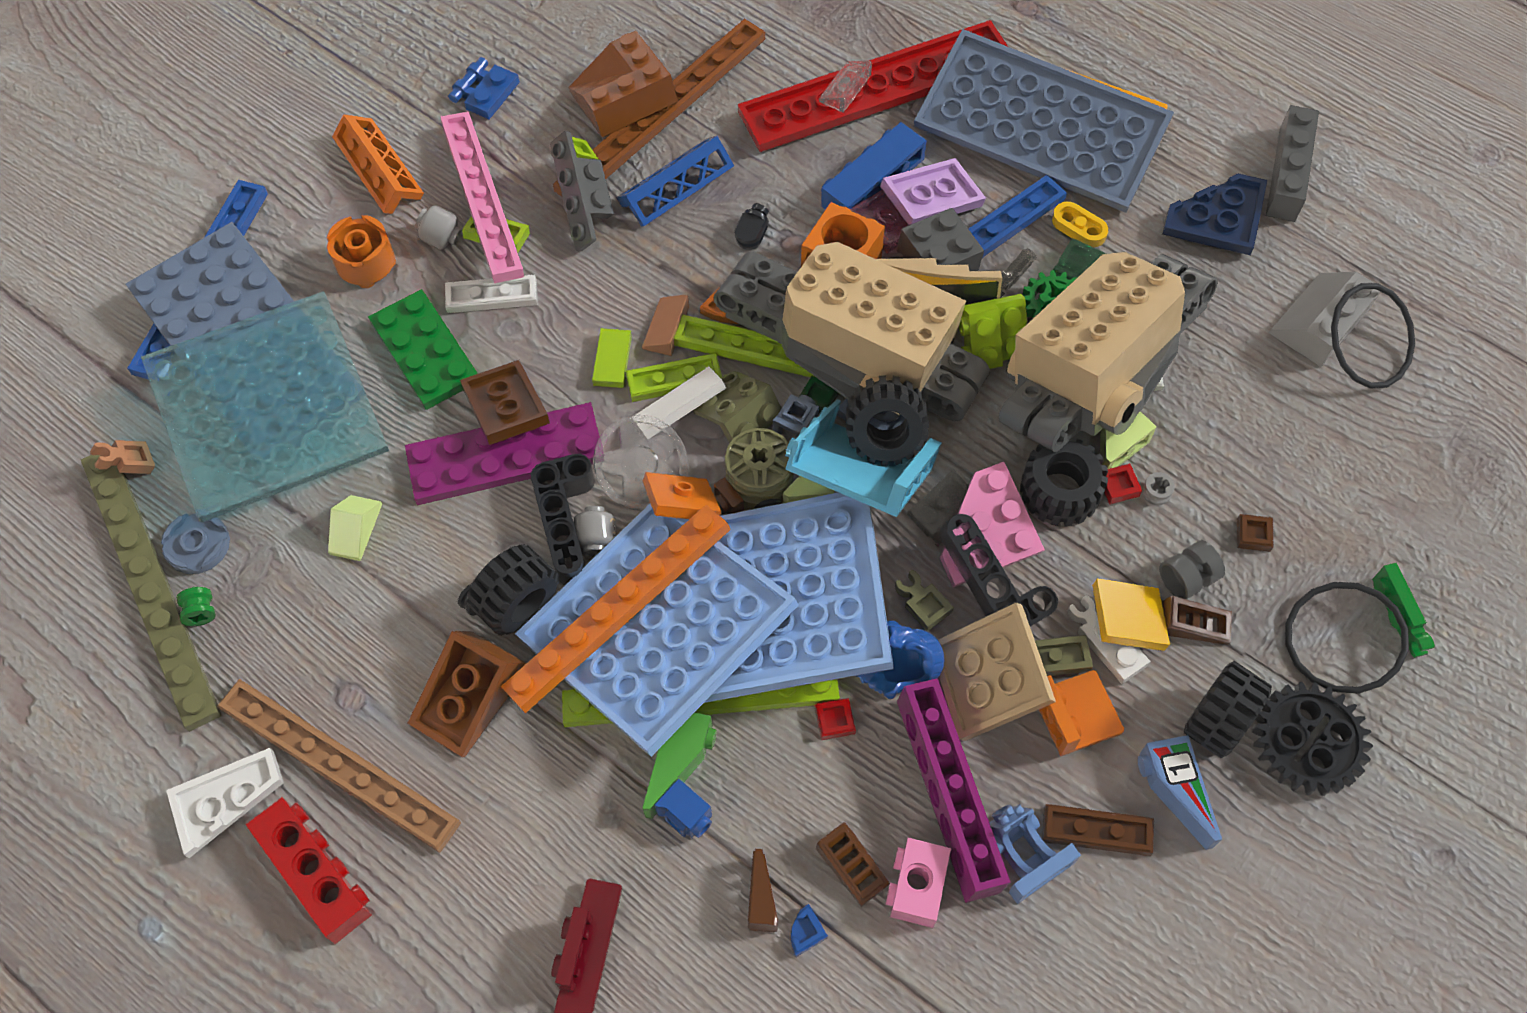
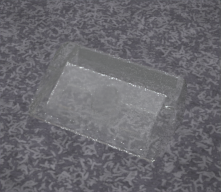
[819,61,872,113]

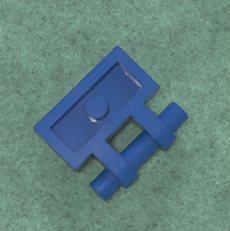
[448,57,520,120]

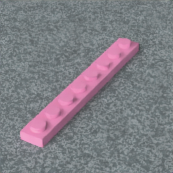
[441,112,524,283]

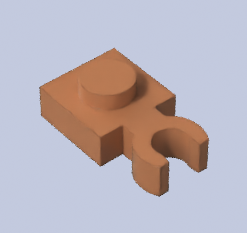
[90,440,155,474]

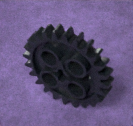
[1252,682,1373,796]

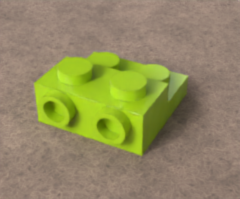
[959,294,1027,369]

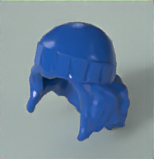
[856,621,945,699]

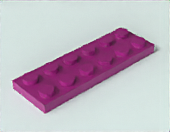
[405,402,606,506]

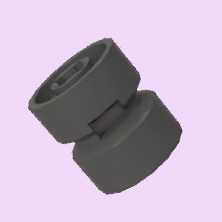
[1159,540,1225,599]

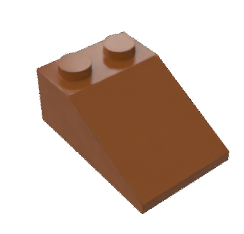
[407,631,526,757]

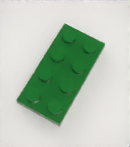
[368,289,478,410]

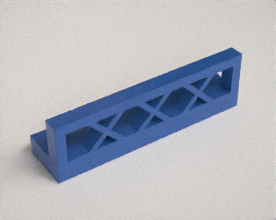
[616,136,734,227]

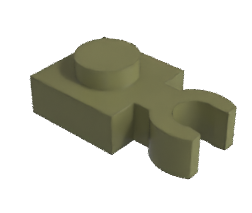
[895,570,954,631]

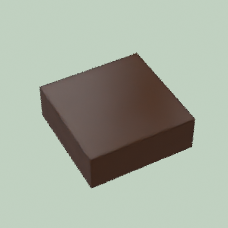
[1237,514,1274,552]

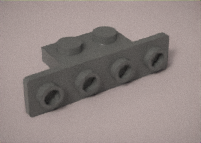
[550,131,614,251]

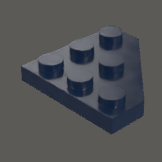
[1162,173,1268,255]

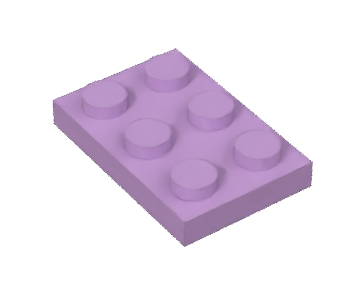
[880,158,986,225]

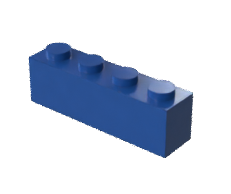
[821,122,927,215]

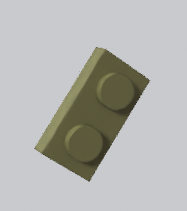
[1035,635,1093,676]

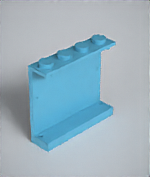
[785,399,942,517]

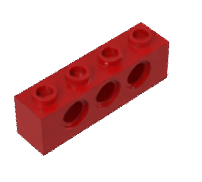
[245,797,372,944]

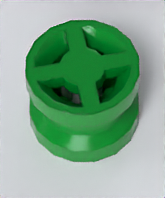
[176,587,216,626]

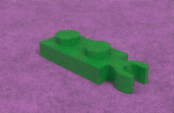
[1372,563,1435,658]

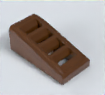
[1161,595,1232,645]
[816,822,890,907]
[748,848,778,932]

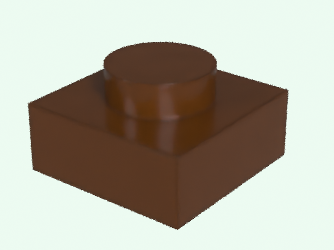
[714,477,744,515]

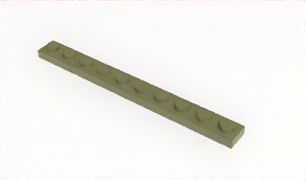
[81,455,222,732]

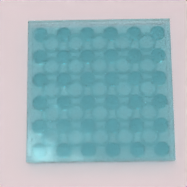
[141,291,389,523]

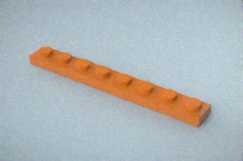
[501,505,731,713]

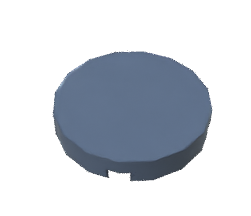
[161,511,230,574]

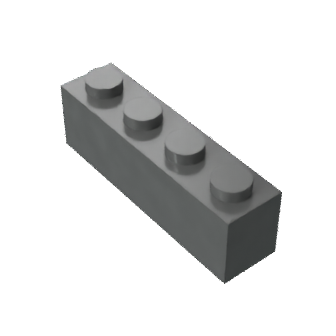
[1266,105,1319,222]

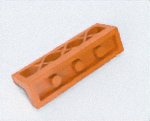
[332,114,424,214]

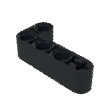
[531,454,595,586]
[940,514,1058,626]

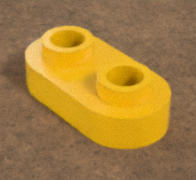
[1052,202,1108,248]

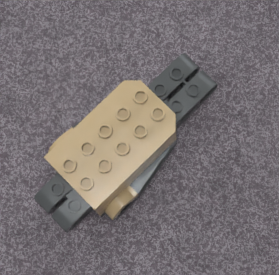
[713,242,990,422]
[999,252,1218,452]

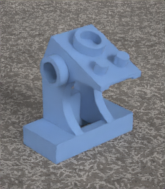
[989,804,1081,904]

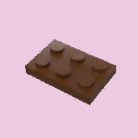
[460,360,550,445]

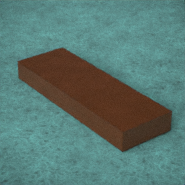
[1042,804,1154,856]

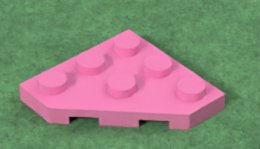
[940,462,1045,587]

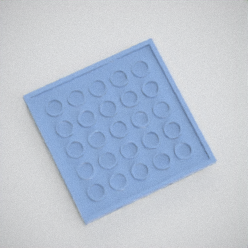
[704,492,893,703]
[515,503,799,757]

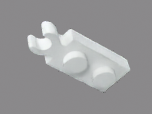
[1067,595,1151,684]

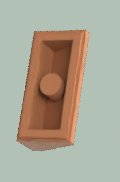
[642,295,689,356]

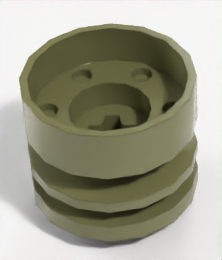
[725,428,794,511]

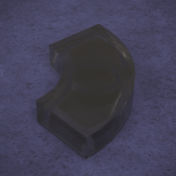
[1000,249,1037,298]

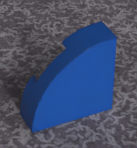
[791,904,828,957]

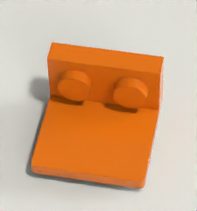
[1039,670,1124,756]

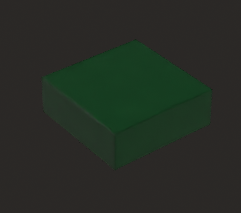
[799,375,839,414]

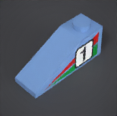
[1138,735,1222,850]

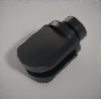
[734,203,769,250]

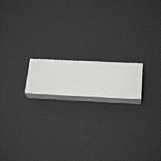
[445,274,538,313]
[631,367,726,440]

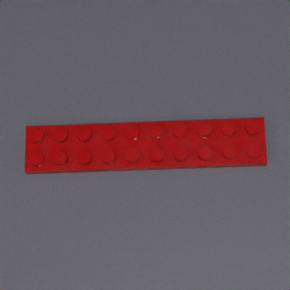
[738,20,1008,152]

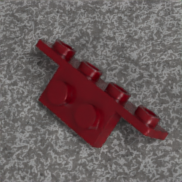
[551,878,623,1013]

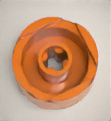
[327,215,396,288]

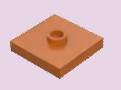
[643,472,721,519]

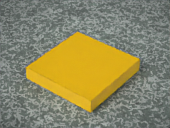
[1092,578,1170,651]

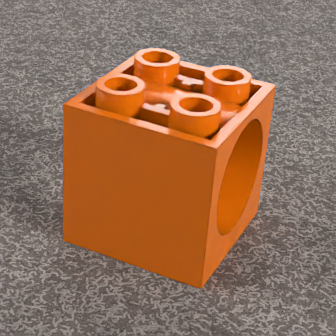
[801,202,885,267]

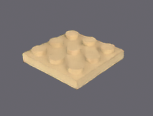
[938,603,1056,741]

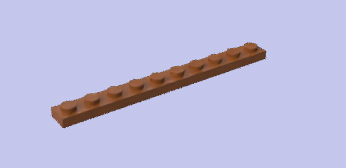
[553,18,765,197]

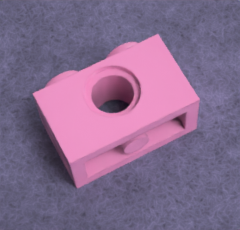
[885,838,951,928]

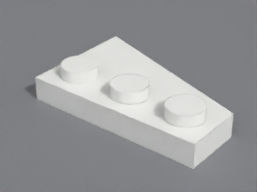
[166,748,284,858]

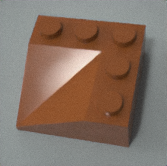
[568,30,678,137]

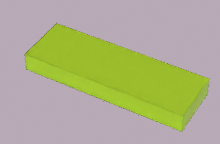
[625,353,722,402]

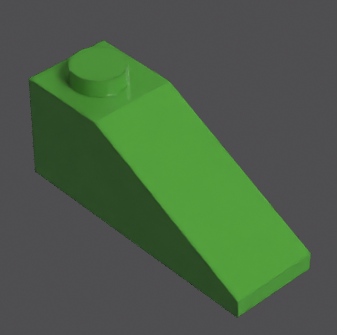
[643,712,717,819]

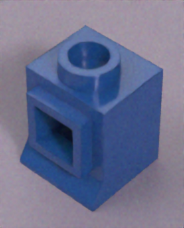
[655,779,712,838]

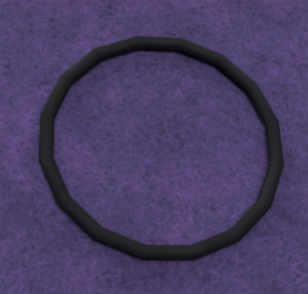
[1331,283,1415,389]
[1285,582,1409,694]

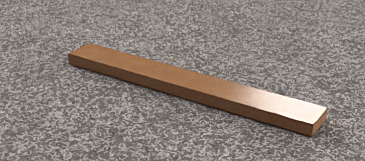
[217,679,461,853]

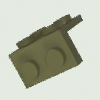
[693,371,782,444]

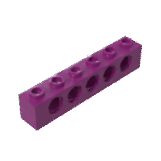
[897,678,1011,903]

